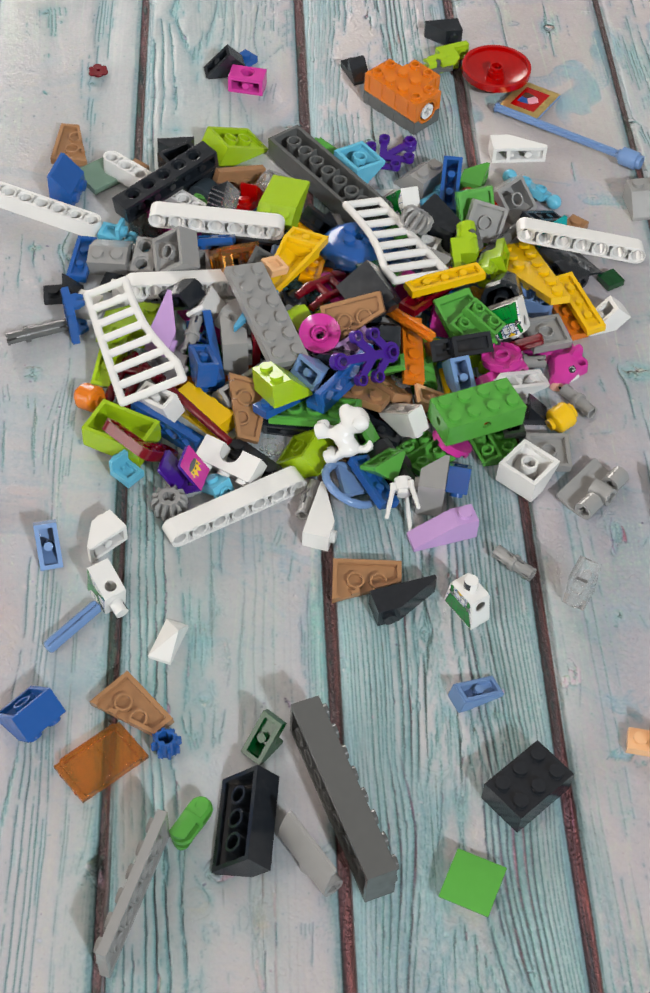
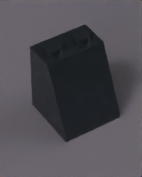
[417,193,461,253]
[336,260,402,327]

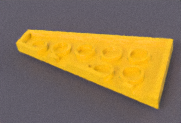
[478,241,570,305]

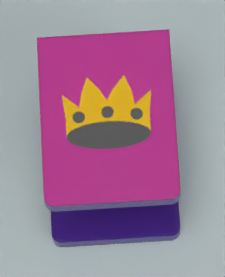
[157,445,210,494]

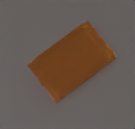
[54,722,149,803]

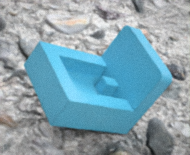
[97,218,128,240]
[109,449,144,488]
[201,473,234,498]

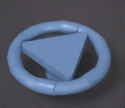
[322,461,375,509]

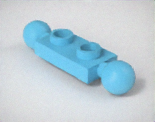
[502,169,562,210]

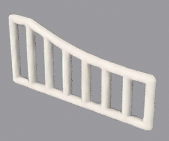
[342,197,449,285]
[83,276,187,407]

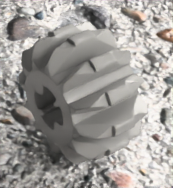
[400,204,434,235]
[150,484,189,522]

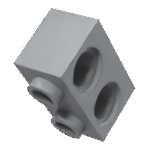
[128,236,155,273]

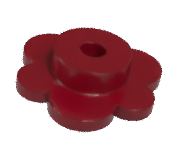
[89,64,108,77]

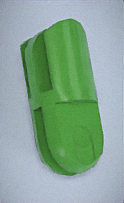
[169,796,213,851]

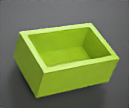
[81,399,161,467]

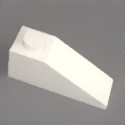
[488,134,548,163]
[494,369,550,399]
[302,481,338,551]

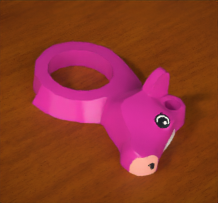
[523,328,588,392]

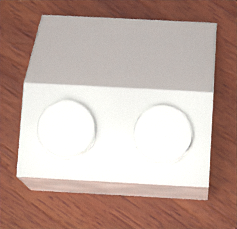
[496,439,560,502]

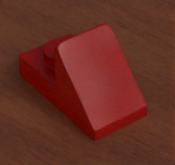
[231,182,264,211]

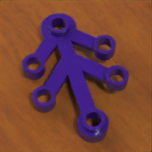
[366,134,417,172]
[329,327,399,386]

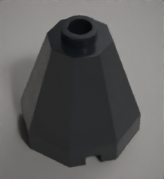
[480,271,525,307]

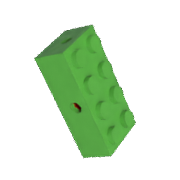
[427,377,527,446]

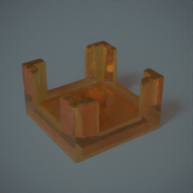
[208,241,259,272]

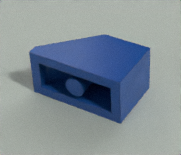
[188,344,219,389]
[445,462,472,498]

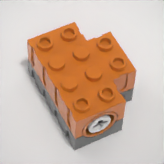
[363,59,441,135]

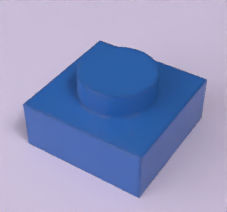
[240,49,258,67]

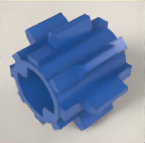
[151,728,182,760]

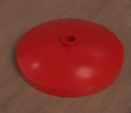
[461,45,531,93]

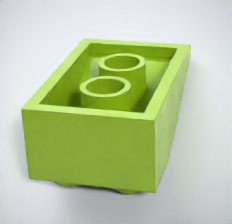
[201,126,268,167]
[256,175,310,230]
[96,302,161,349]

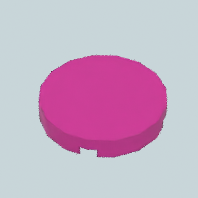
[481,342,523,373]
[432,430,472,458]

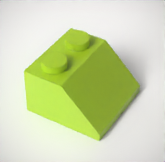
[252,361,313,409]
[276,429,337,479]

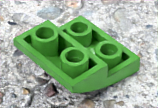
[447,297,506,340]
[396,430,456,477]
[468,430,518,466]
[438,848,507,918]

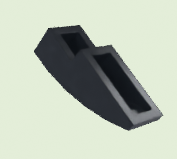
[424,331,494,364]

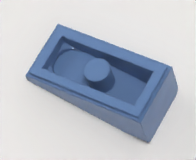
[448,675,504,713]

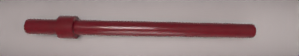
[142,363,232,445]

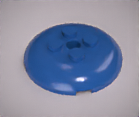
[320,222,398,272]

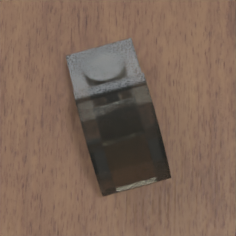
[128,213,165,238]

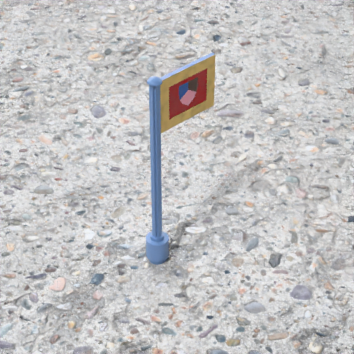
[493,82,645,170]

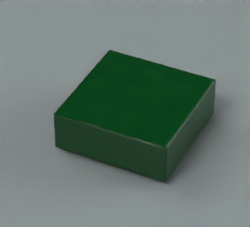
[597,269,625,291]

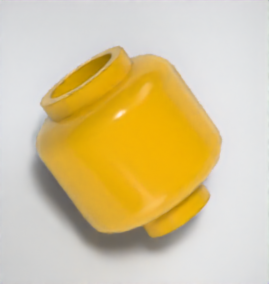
[545,402,578,433]

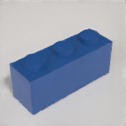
[439,155,463,215]

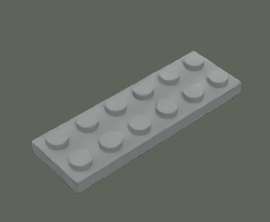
[224,262,309,367]
[93,809,170,978]

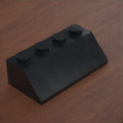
[211,765,279,877]

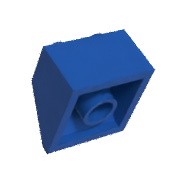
[47,153,87,206]
[0,685,66,743]

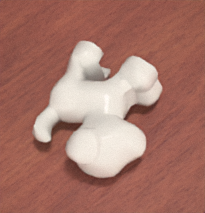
[314,404,373,463]

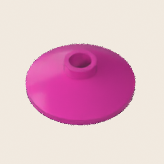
[299,313,341,354]

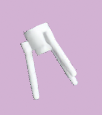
[385,475,421,531]

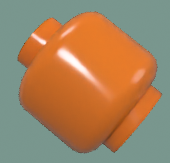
[74,383,106,413]

